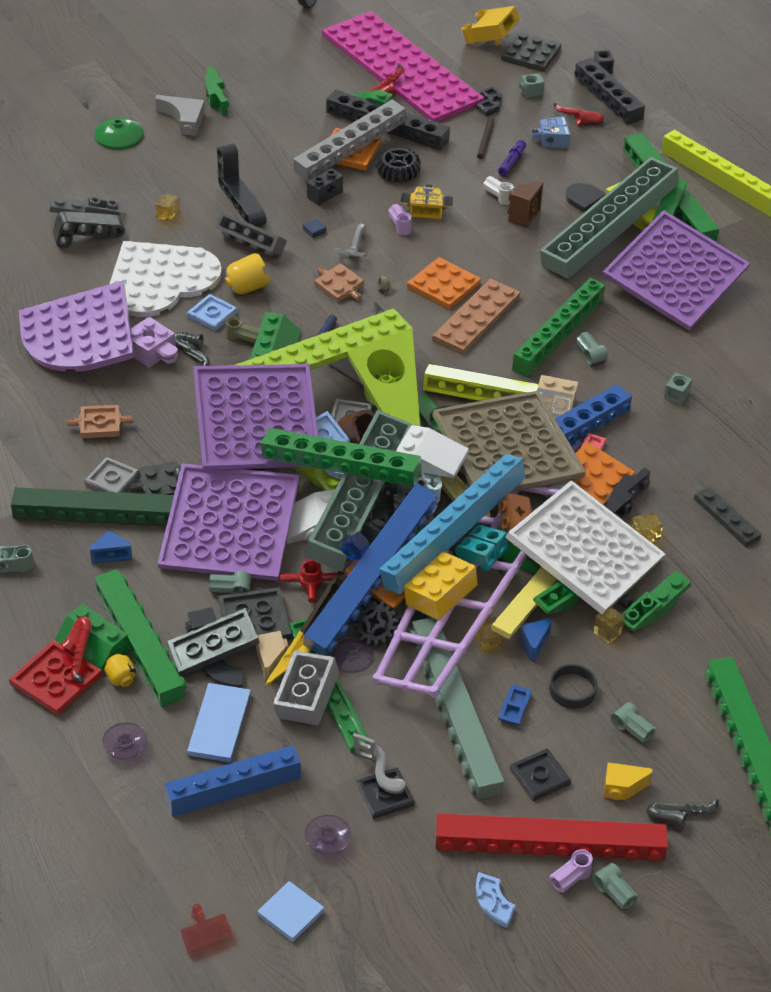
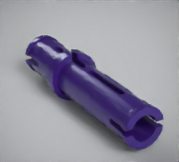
[498,140,527,176]

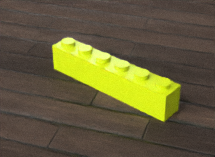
[423,364,538,401]

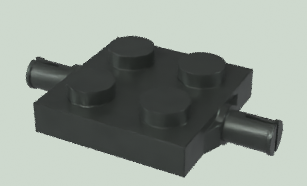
[129,461,179,495]

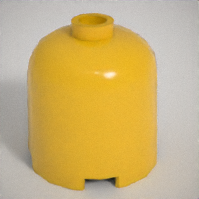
[225,253,270,295]

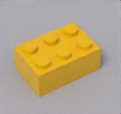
[404,551,478,620]

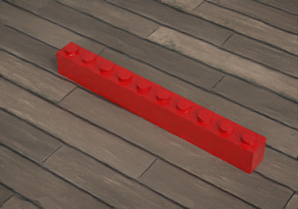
[435,813,668,861]

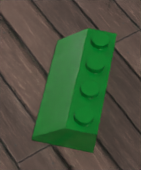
[250,312,301,359]

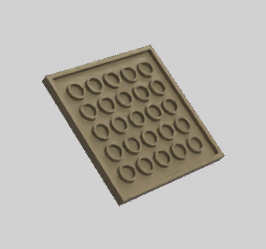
[432,390,586,492]

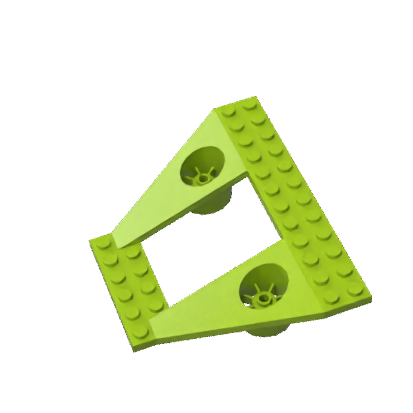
[236,308,420,491]

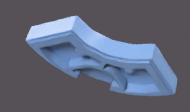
[476,872,515,929]

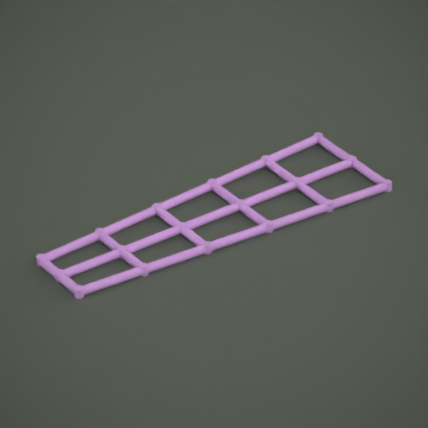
[373,483,559,698]

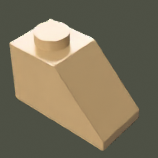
[256,631,288,681]

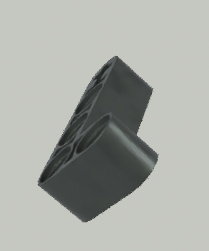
[52,211,125,249]

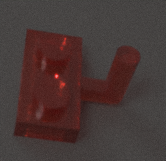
[179,904,233,954]

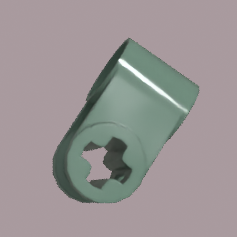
[0,545,35,573]

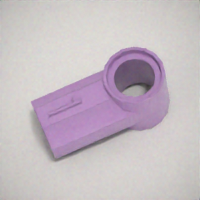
[388,204,412,236]
[549,850,593,893]

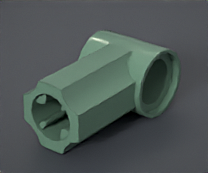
[576,332,608,365]
[209,571,251,594]
[610,702,656,743]
[592,863,638,910]

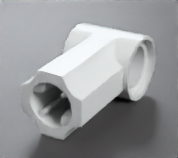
[483,176,514,205]

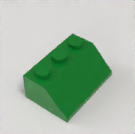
[54,603,129,673]

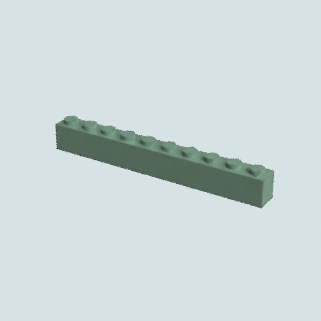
[409,617,504,800]

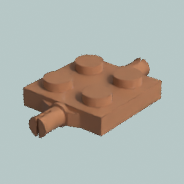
[314,263,364,303]
[67,405,133,439]

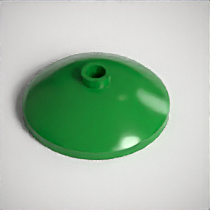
[94,117,144,150]

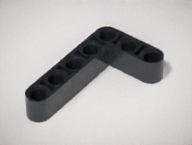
[217,143,267,226]

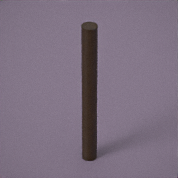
[477,116,495,159]

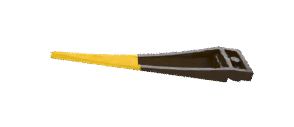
[266,565,373,686]

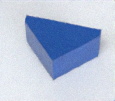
[90,530,132,564]
[519,619,552,662]

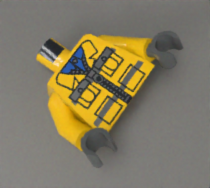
[400,184,453,219]

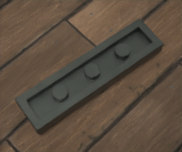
[694,486,762,547]

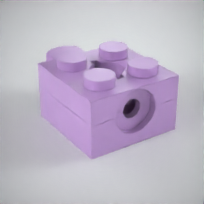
[131,317,178,368]

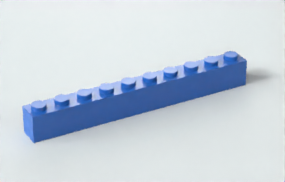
[303,483,438,656]

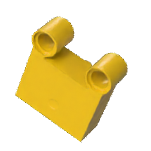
[461,6,520,46]

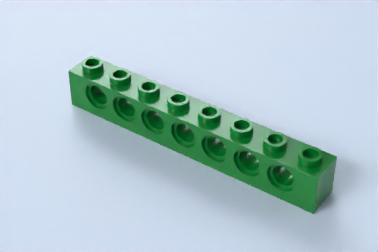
[512,278,605,378]
[261,428,422,487]

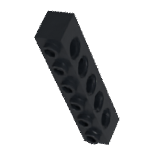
[574,58,645,124]

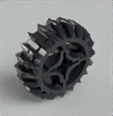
[376,147,421,183]

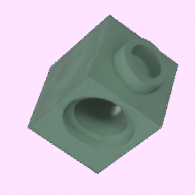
[519,73,545,98]
[664,372,692,406]

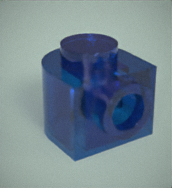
[340,531,369,561]

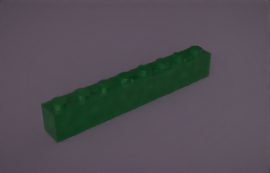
[11,487,174,526]

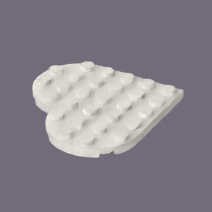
[110,241,222,317]

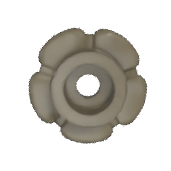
[377,275,391,292]

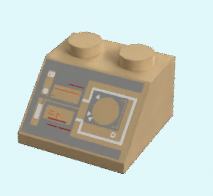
[537,375,578,418]

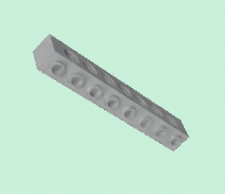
[293,99,406,181]

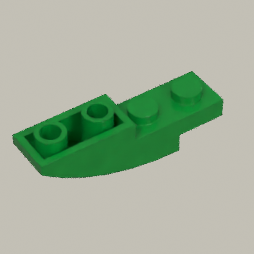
[205,65,230,115]
[618,570,691,631]

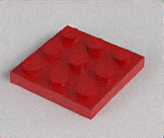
[9,640,102,716]

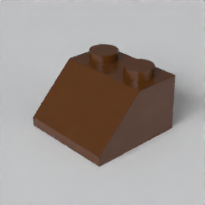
[507,181,544,228]

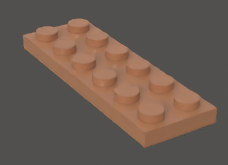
[432,279,520,355]

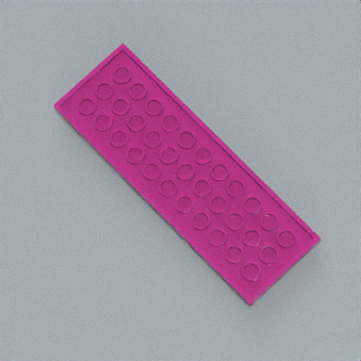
[322,11,484,122]

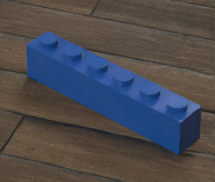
[164,745,301,817]

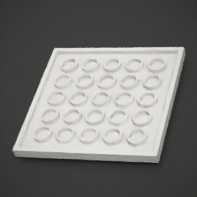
[505,481,665,615]

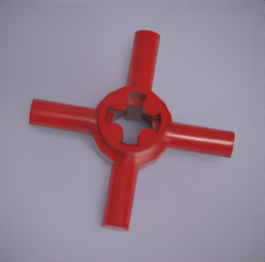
[280,558,336,603]

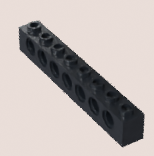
[326,89,450,150]

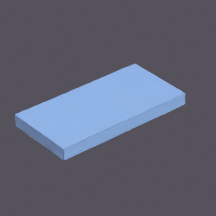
[187,683,251,763]

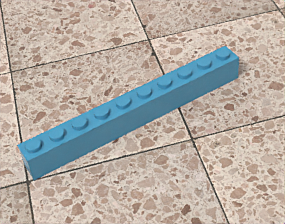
[379,453,526,594]

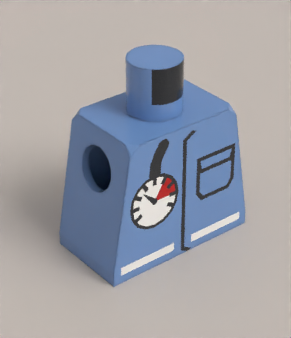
[531,116,570,148]

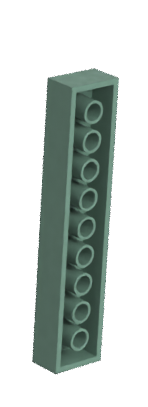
[540,157,679,279]
[304,410,413,572]

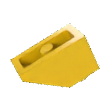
[603,763,652,801]

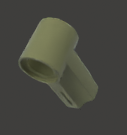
[225,316,260,344]

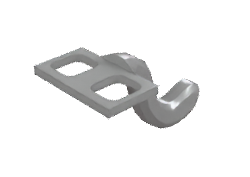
[333,223,368,257]
[353,733,406,794]

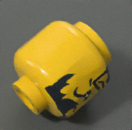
[104,654,137,687]

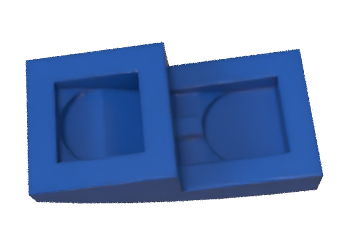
[498,684,532,726]

